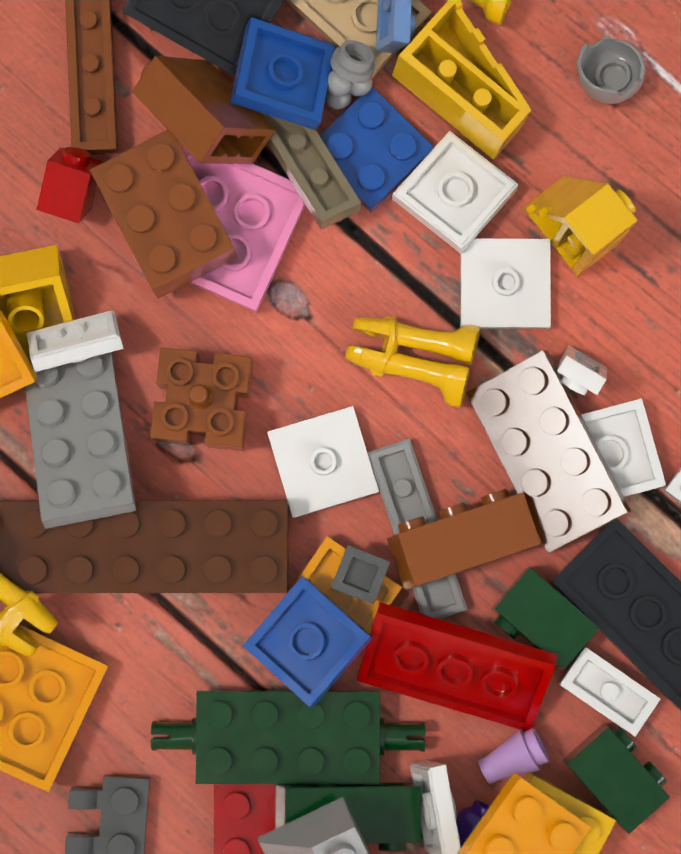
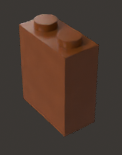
[132,56,276,164]

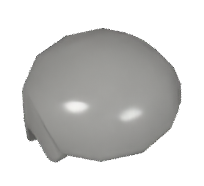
[576,36,646,104]

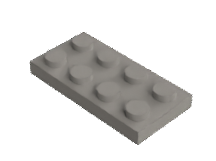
[25,352,136,529]

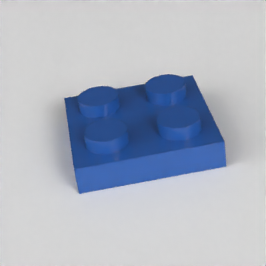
[230,17,335,130]
[320,87,434,212]
[243,576,374,708]

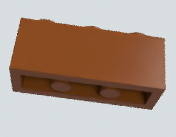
[387,489,541,590]

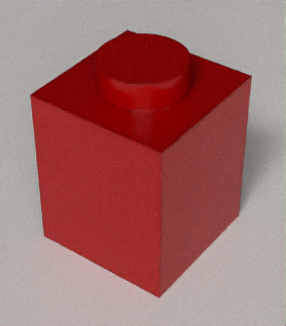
[36,147,103,224]

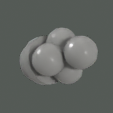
[325,40,375,110]

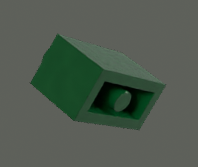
[491,567,600,670]
[563,724,670,834]

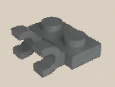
[65,775,150,854]

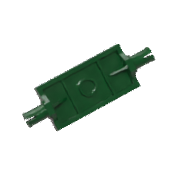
[151,690,425,785]

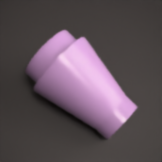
[478,728,550,785]

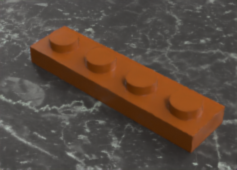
[65,0,118,154]

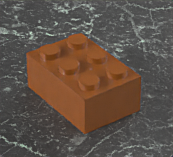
[90,130,237,299]

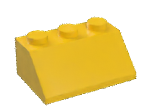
[0,244,76,357]

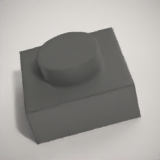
[331,545,390,605]

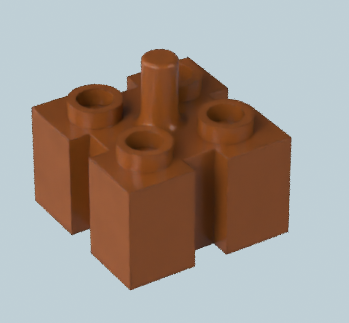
[150,347,253,451]

